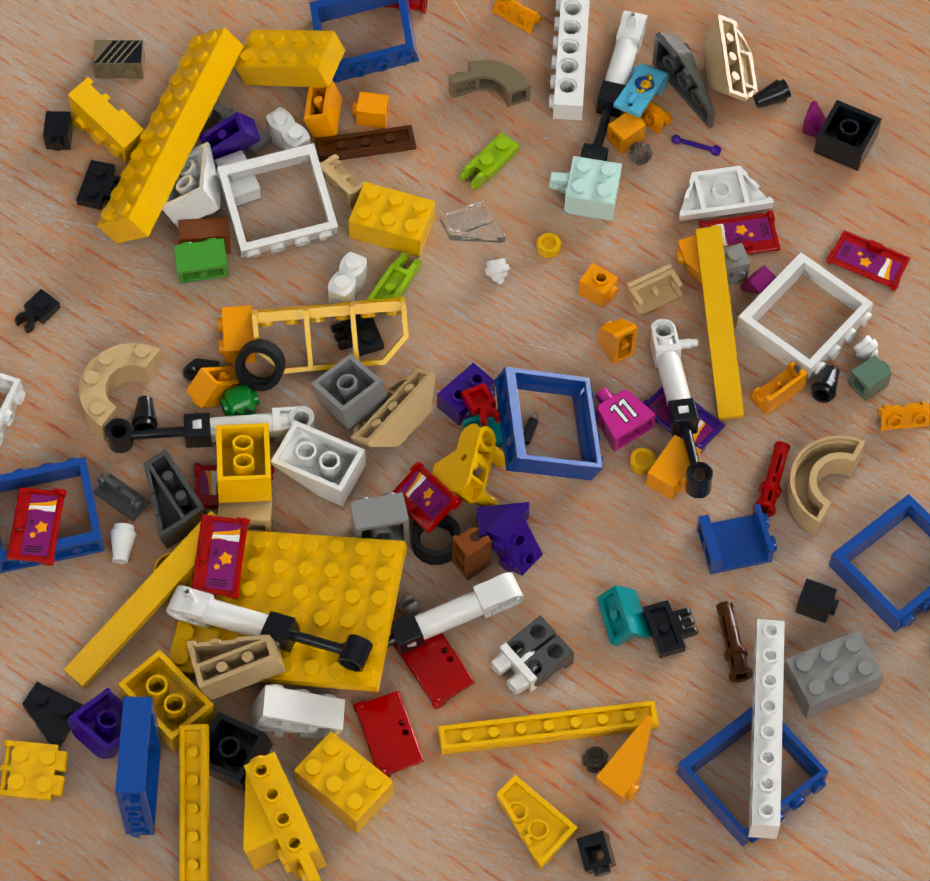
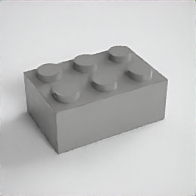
[784,630,883,719]

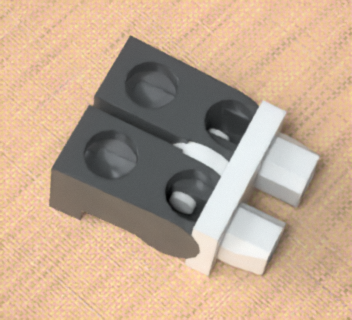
[491,615,574,695]

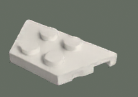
[679,166,774,222]

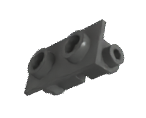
[93,473,151,521]

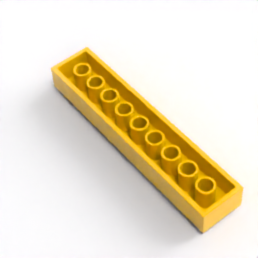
[97,27,244,244]

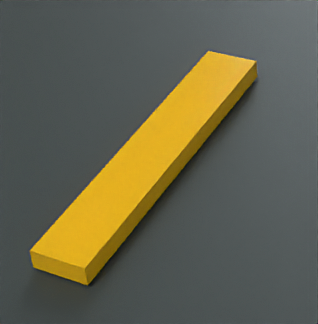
[179,724,210,881]

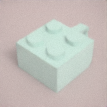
[549,156,622,221]

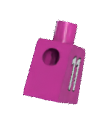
[595,387,656,452]

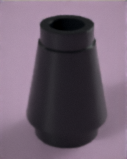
[753,79,791,108]
[811,365,840,403]
[132,396,158,430]

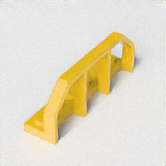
[252,297,409,374]

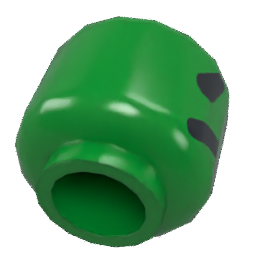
[220,384,260,416]

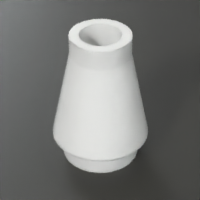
[110,523,137,564]

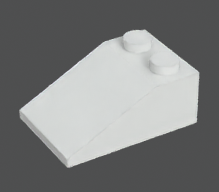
[162,142,221,228]
[271,420,366,506]

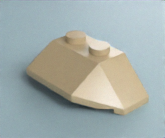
[703,14,758,101]
[351,368,436,447]

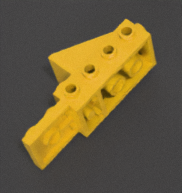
[243,751,327,881]

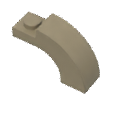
[449,60,531,107]

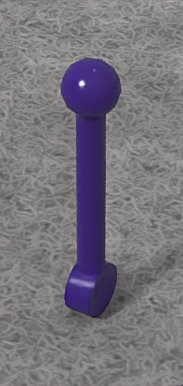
[671,135,721,156]

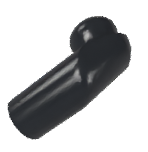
[183,358,220,381]

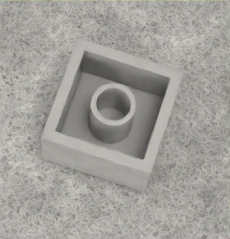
[311,353,388,430]
[350,492,409,545]

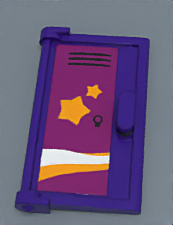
[643,386,726,453]

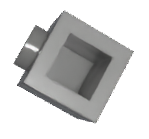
[724,243,750,284]

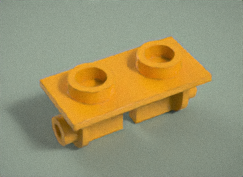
[492,0,542,34]
[641,100,673,134]
[877,401,930,431]

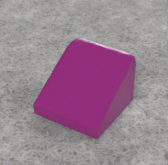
[802,101,826,138]
[740,265,776,294]

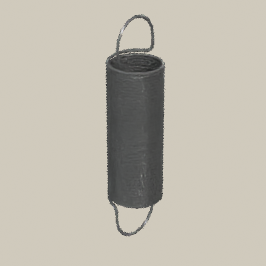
[523,413,538,449]

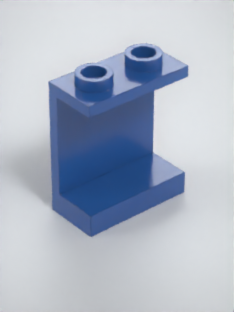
[696,504,777,574]

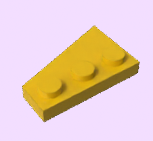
[496,775,578,871]

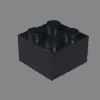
[814,100,882,171]
[209,712,273,792]

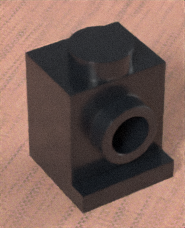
[576,831,617,877]

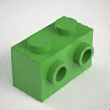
[174,238,229,284]

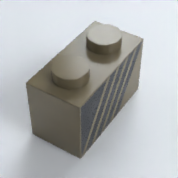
[93,40,145,79]

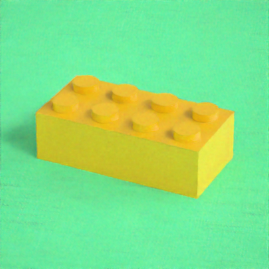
[234,29,345,87]

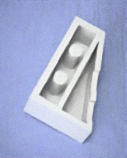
[249,684,345,739]

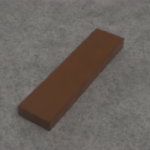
[315,125,416,163]

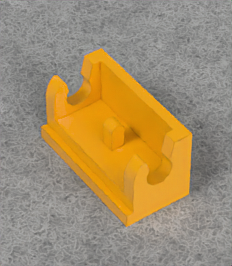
[749,361,808,416]

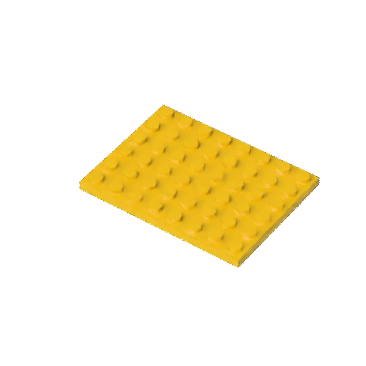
[169,530,407,692]

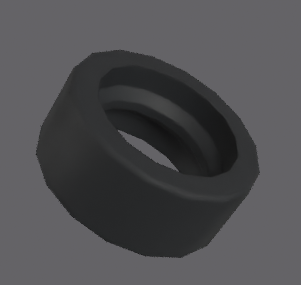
[235,339,286,391]
[411,515,461,565]

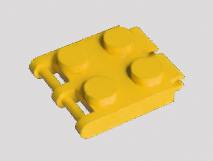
[0,740,69,802]

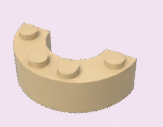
[79,343,163,441]
[787,436,866,537]

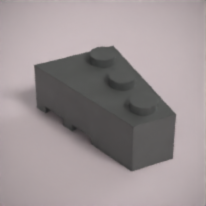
[144,449,208,549]

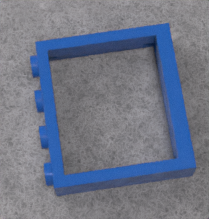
[309,0,419,83]
[495,367,603,480]
[0,457,105,573]
[829,494,930,632]
[115,696,162,838]
[676,707,828,847]

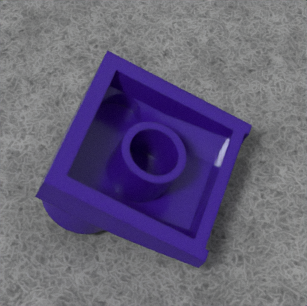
[67,688,123,759]

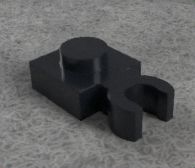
[15,289,61,333]

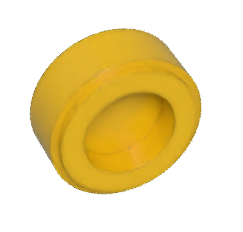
[536,233,561,258]
[629,448,656,475]

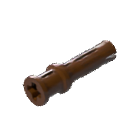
[716,601,753,682]

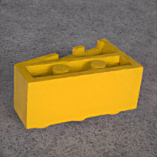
[68,76,144,162]

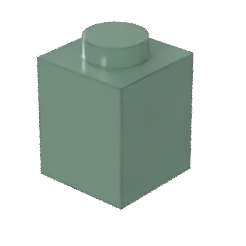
[848,355,892,401]

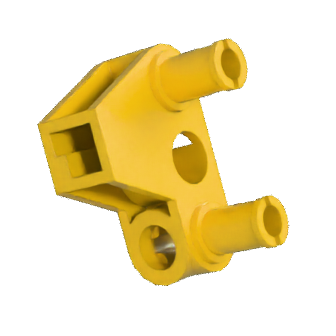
[432,423,505,507]

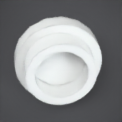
[484,258,510,285]
[853,335,879,360]

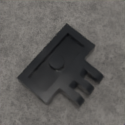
[76,160,121,210]
[331,314,384,356]
[642,600,699,658]

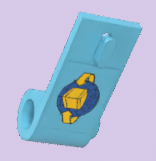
[613,63,669,118]

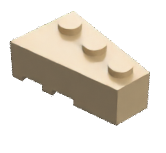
[187,635,286,700]

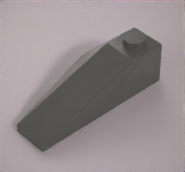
[653,32,715,129]

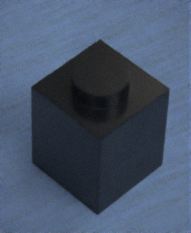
[43,111,73,151]
[795,579,839,623]

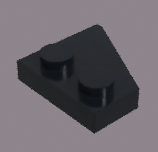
[22,682,83,747]

